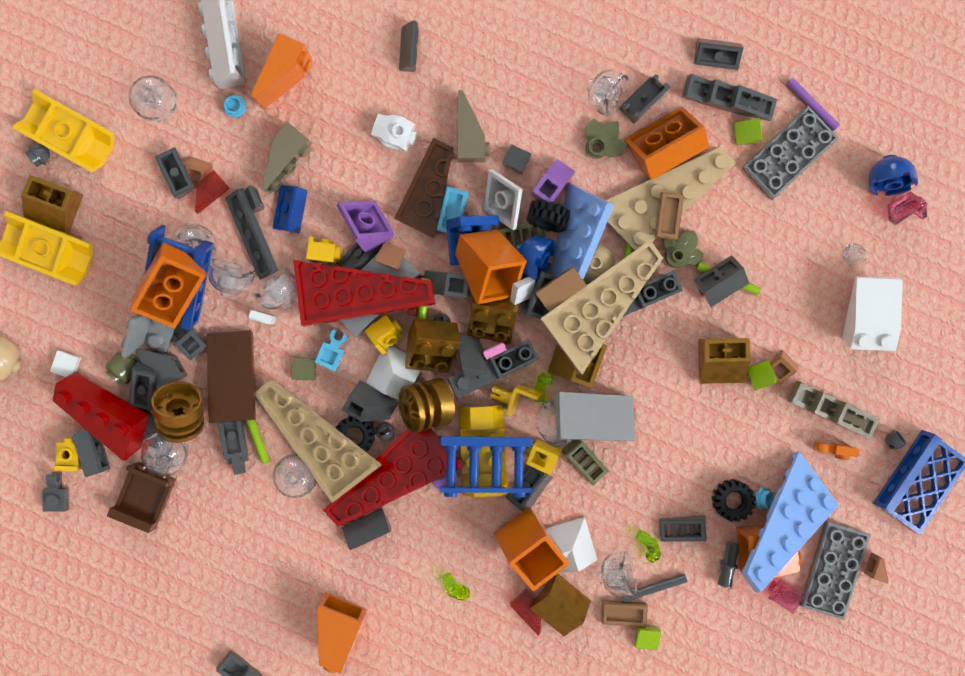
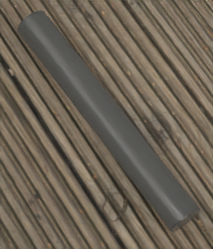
[621,574,687,602]

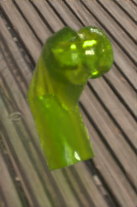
[535,372,553,402]
[635,530,661,563]
[441,573,471,601]

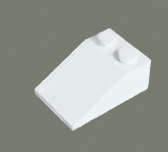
[842,276,903,351]

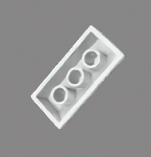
[198,0,246,89]

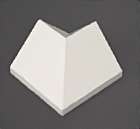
[484,169,522,230]
[366,346,421,400]
[546,517,598,573]

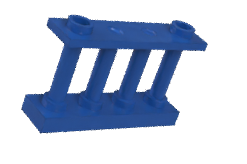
[144,225,214,331]
[438,436,532,497]

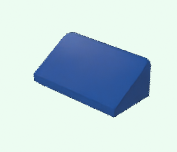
[272,185,307,233]

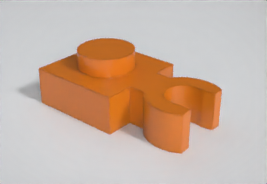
[814,442,859,460]

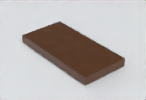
[207,330,256,423]

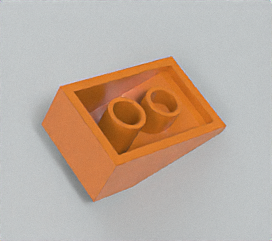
[250,33,313,109]

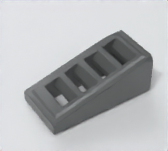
[659,516,707,542]

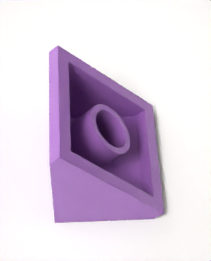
[337,201,395,253]

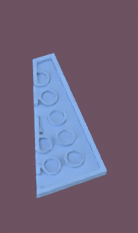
[551,183,614,311]
[741,451,839,592]

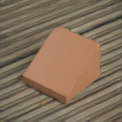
[185,157,212,189]
[374,242,406,271]
[770,351,798,385]
[864,553,889,584]

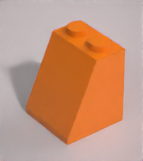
[455,229,527,304]
[494,507,570,592]
[736,525,802,578]
[317,593,367,674]

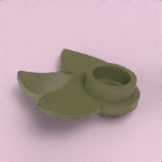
[585,119,627,159]
[663,231,704,268]

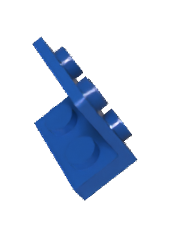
[446,215,499,266]

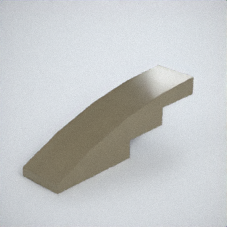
[787,381,880,440]

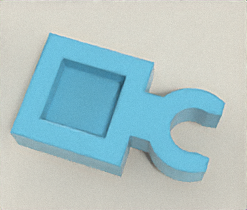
[315,329,348,371]

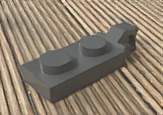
[218,421,249,475]

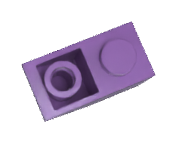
[531,159,575,203]

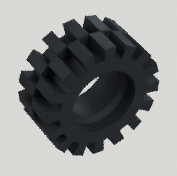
[526,200,570,232]
[335,416,375,452]
[712,479,756,522]

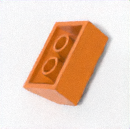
[624,106,709,180]
[130,242,206,329]

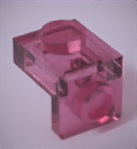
[888,191,927,225]
[767,579,805,614]

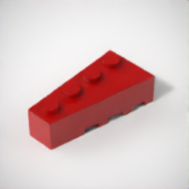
[52,372,149,461]

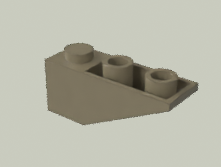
[262,122,312,194]

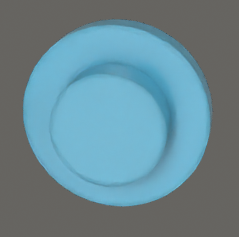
[223,95,246,118]
[754,488,774,510]

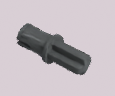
[717,542,739,588]

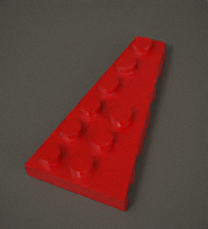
[293,260,436,327]
[323,428,466,527]

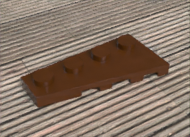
[394,138,454,239]

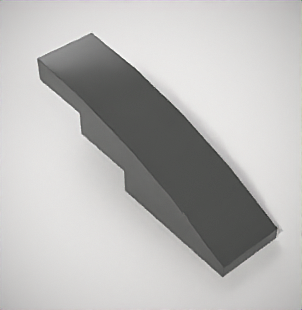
[682,74,777,121]

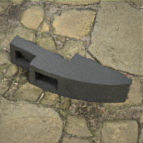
[623,270,683,316]
[447,339,539,399]

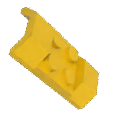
[12,89,115,173]
[0,211,94,286]
[459,405,508,497]

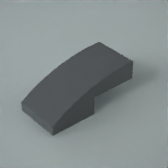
[172,319,207,361]
[216,650,262,676]

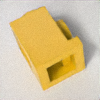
[306,236,342,264]
[365,315,403,355]
[53,437,82,471]
[525,439,562,475]

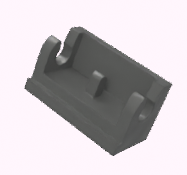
[619,74,670,124]
[694,255,749,307]

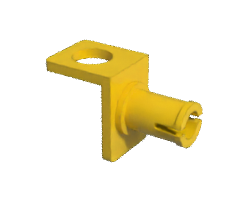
[490,384,544,417]

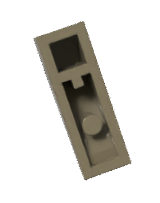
[458,90,489,162]

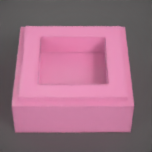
[483,342,507,360]

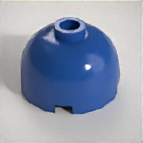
[869,155,918,196]
[516,235,556,282]

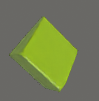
[734,118,762,145]
[748,360,777,390]
[635,626,661,650]

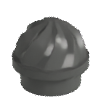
[25,144,50,167]

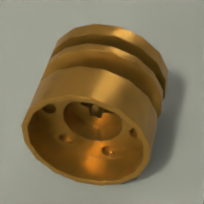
[399,378,455,433]
[152,381,204,443]

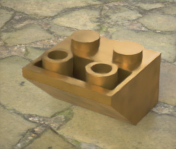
[21,175,83,234]
[467,298,519,344]
[405,318,461,372]
[698,338,751,384]
[547,344,607,388]

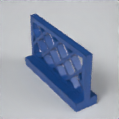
[873,430,965,535]

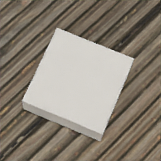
[510,277,535,305]
[248,310,277,325]
[50,350,81,377]

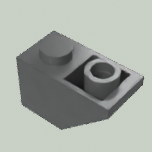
[424,270,468,299]
[135,348,188,389]
[342,380,398,422]

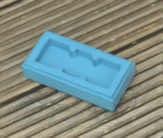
[437,186,469,233]

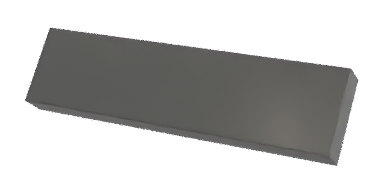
[225,188,278,280]

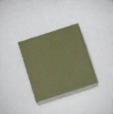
[292,357,316,380]

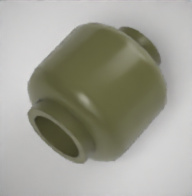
[105,351,138,384]

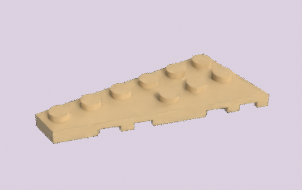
[605,147,736,251]
[540,240,663,375]
[255,380,382,503]

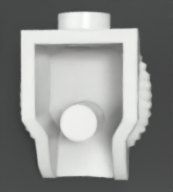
[371,113,417,153]

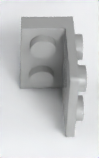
[121,314,175,358]

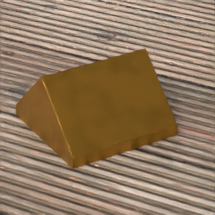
[529,574,591,636]

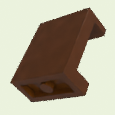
[107,462,176,533]

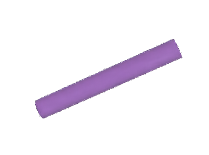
[786,78,840,131]

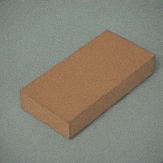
[654,192,684,241]
[535,266,587,312]
[601,600,648,627]

